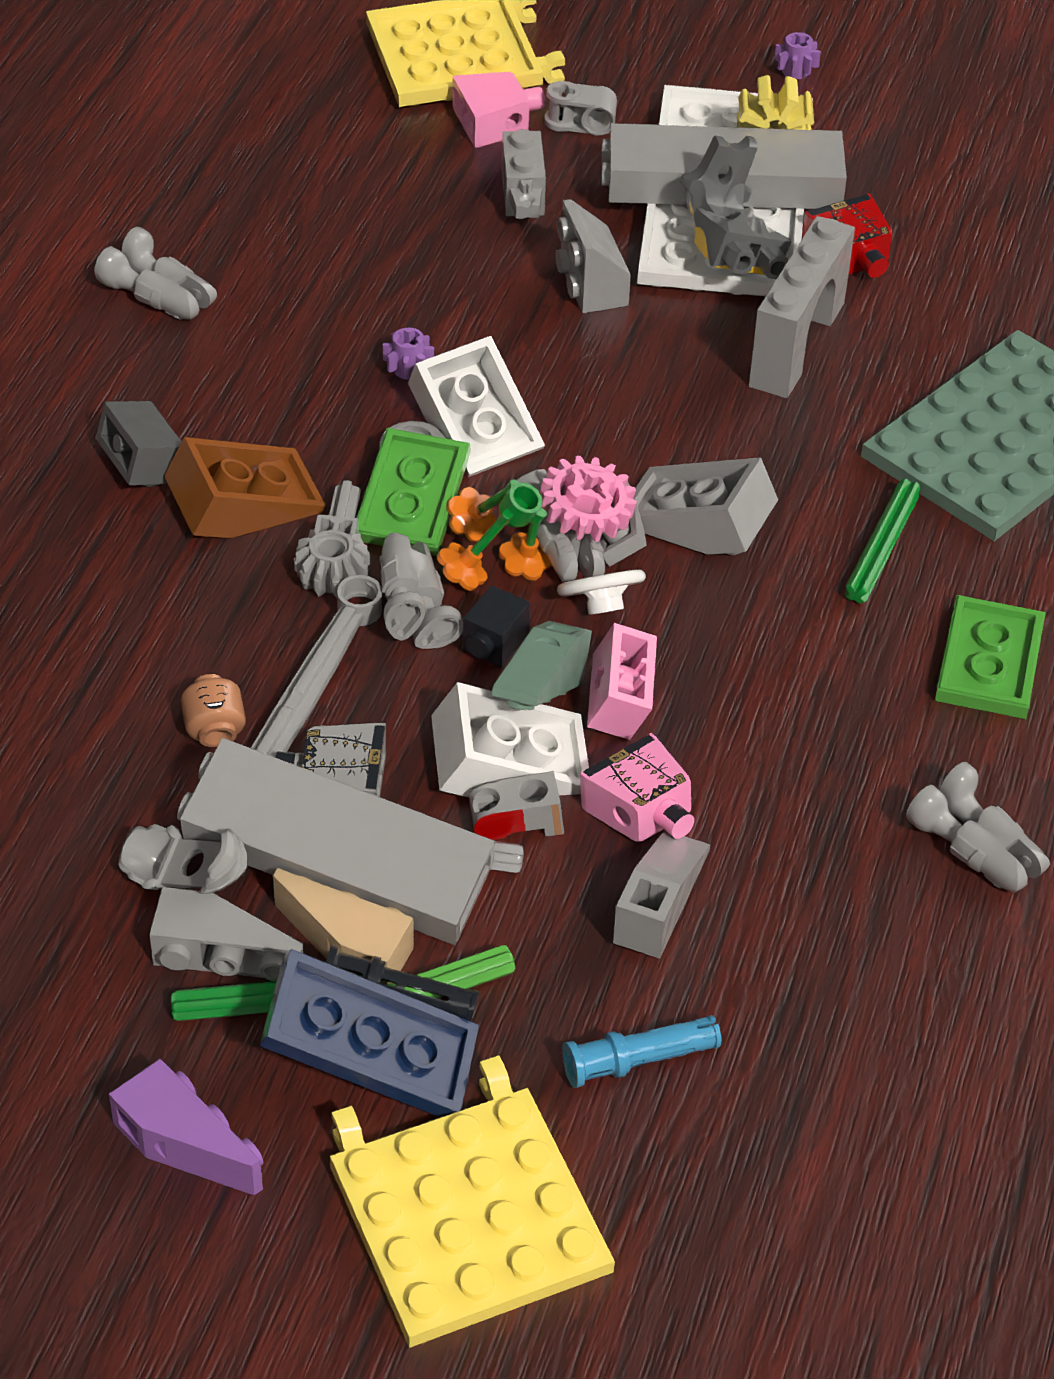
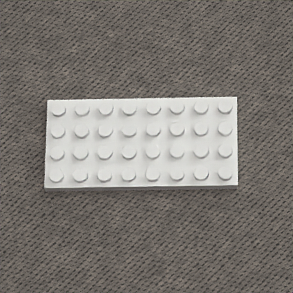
[637,85,813,296]

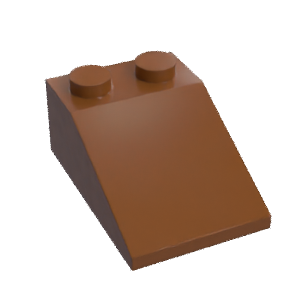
[164,437,326,538]

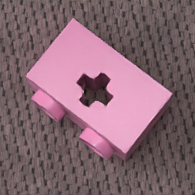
[587,623,657,740]

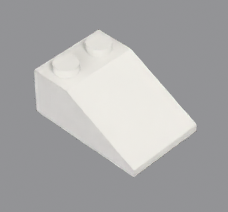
[408,336,545,477]
[431,682,589,797]

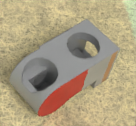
[469,771,564,840]

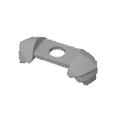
[118,824,247,894]

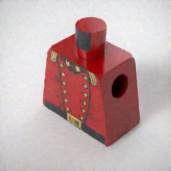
[802,194,892,278]

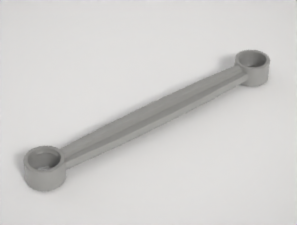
[251,575,382,758]

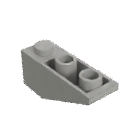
[613,830,710,959]
[150,887,303,981]

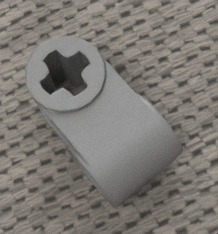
[544,81,617,135]

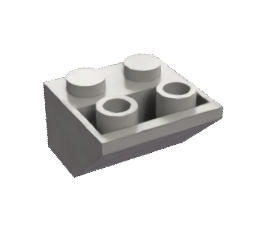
[555,199,631,313]

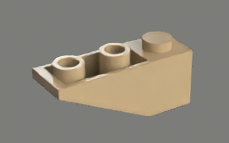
[273,868,414,985]

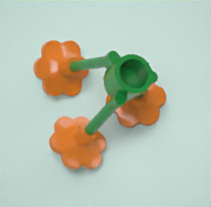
[437,479,552,591]

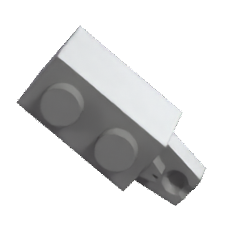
[501,129,546,219]

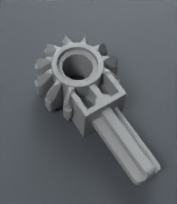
[294,480,370,599]

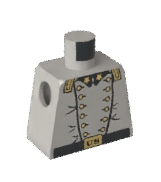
[276,723,386,797]

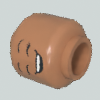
[180,674,246,747]

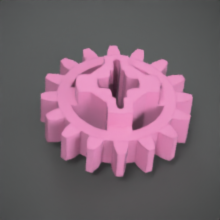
[539,456,637,542]

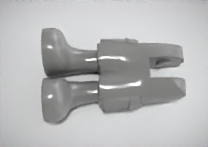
[94,227,217,320]
[517,469,605,582]
[380,533,463,649]
[906,762,1050,893]

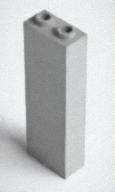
[601,123,847,209]
[177,738,495,946]

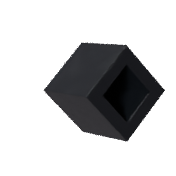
[463,585,530,667]

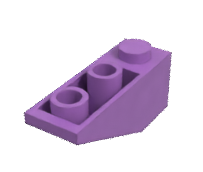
[109,1059,263,1196]

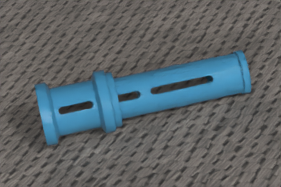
[562,1015,722,1088]

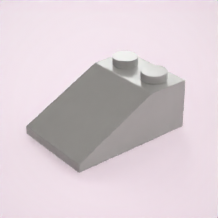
[634,457,778,555]

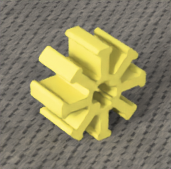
[737,75,814,130]

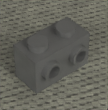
[96,401,182,487]

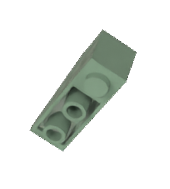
[491,621,592,710]

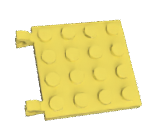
[366,0,565,107]
[330,1055,615,1348]

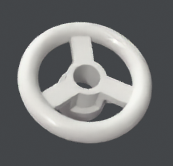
[557,570,646,615]

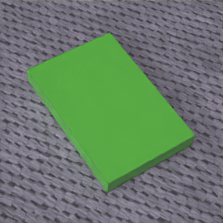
[357,428,471,556]
[935,595,1046,719]

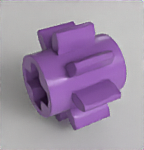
[774,32,821,79]
[383,328,434,379]

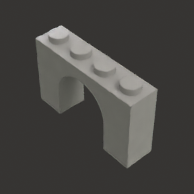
[749,216,855,398]

